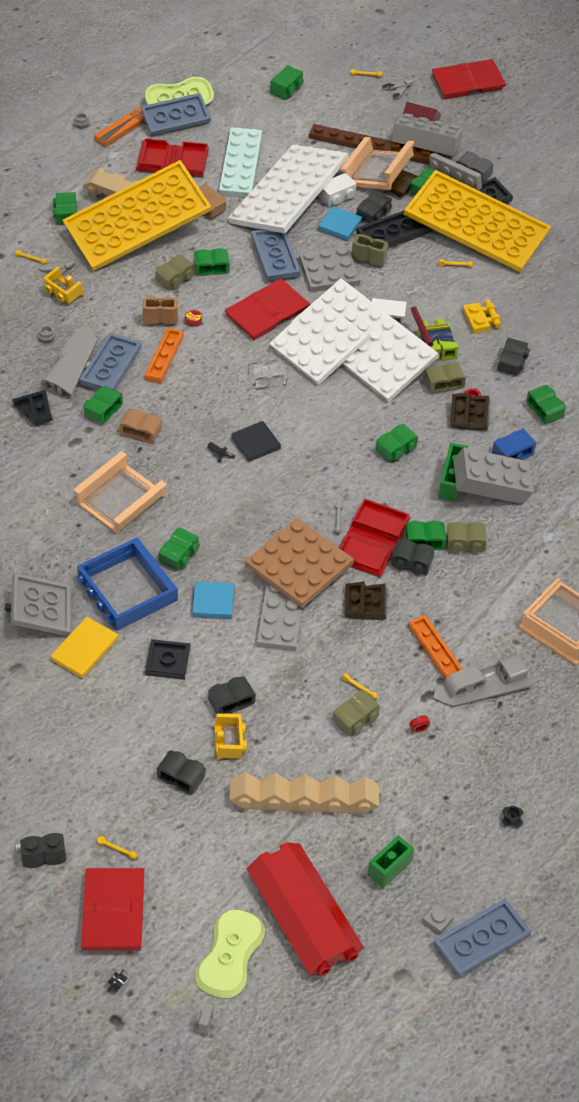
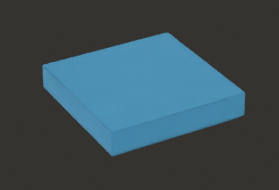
[318,206,363,241]
[192,581,234,619]

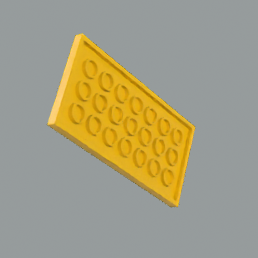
[63,160,212,271]
[404,170,551,273]

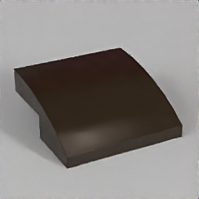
[376,166,418,196]
[450,393,490,430]
[345,581,387,620]

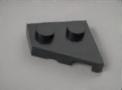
[12,390,53,425]

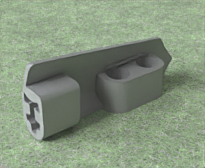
[41,326,97,396]
[433,654,533,707]

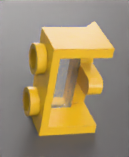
[43,266,84,304]
[214,714,247,761]

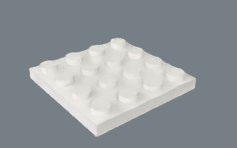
[269,298,368,385]

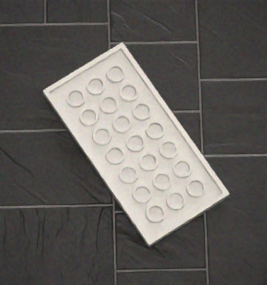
[228,144,349,233]
[292,279,439,402]

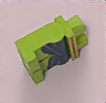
[417,318,459,362]

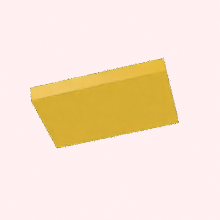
[50,617,119,679]

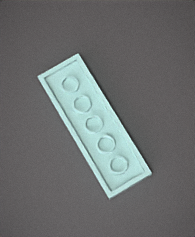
[219,127,262,197]

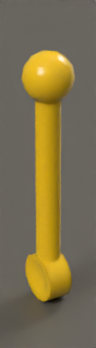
[350,69,382,77]
[15,250,47,265]
[438,259,473,268]
[342,673,378,699]
[97,836,137,859]

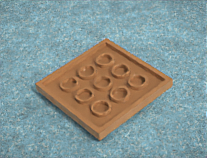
[245,518,354,608]

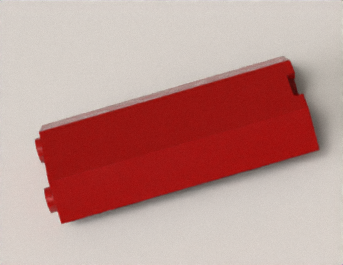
[246,842,364,976]

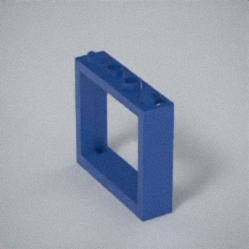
[76,537,178,631]

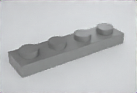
[429,153,482,190]

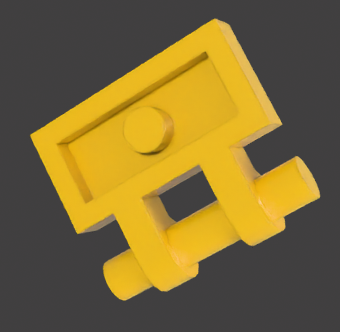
[463,300,502,334]

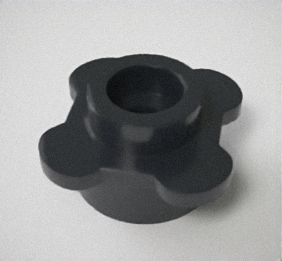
[502,806,523,827]
[107,970,127,992]

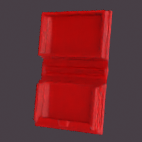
[432,59,506,99]
[136,138,209,177]
[225,278,310,340]
[339,498,411,578]
[81,868,145,951]

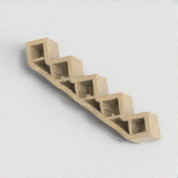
[83,167,138,197]
[229,772,379,814]

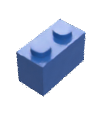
[492,428,536,460]

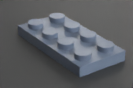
[141,93,211,136]
[251,229,301,281]
[79,332,142,390]
[433,898,531,978]

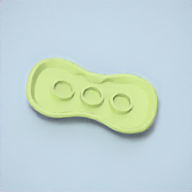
[145,77,214,105]
[195,909,265,998]

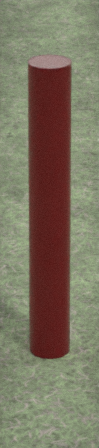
[410,306,434,347]

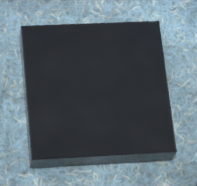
[231,421,281,462]
[145,639,191,680]

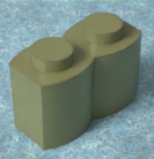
[352,234,388,266]
[155,255,194,290]
[424,363,466,393]
[447,522,487,552]
[333,690,380,735]

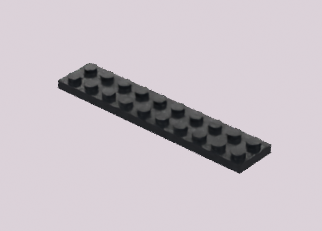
[356,177,513,247]

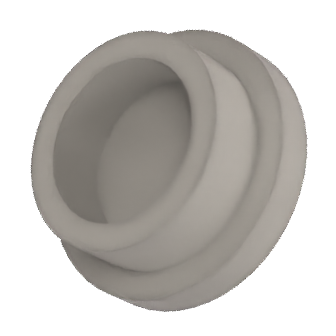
[74,112,90,127]
[38,325,56,341]

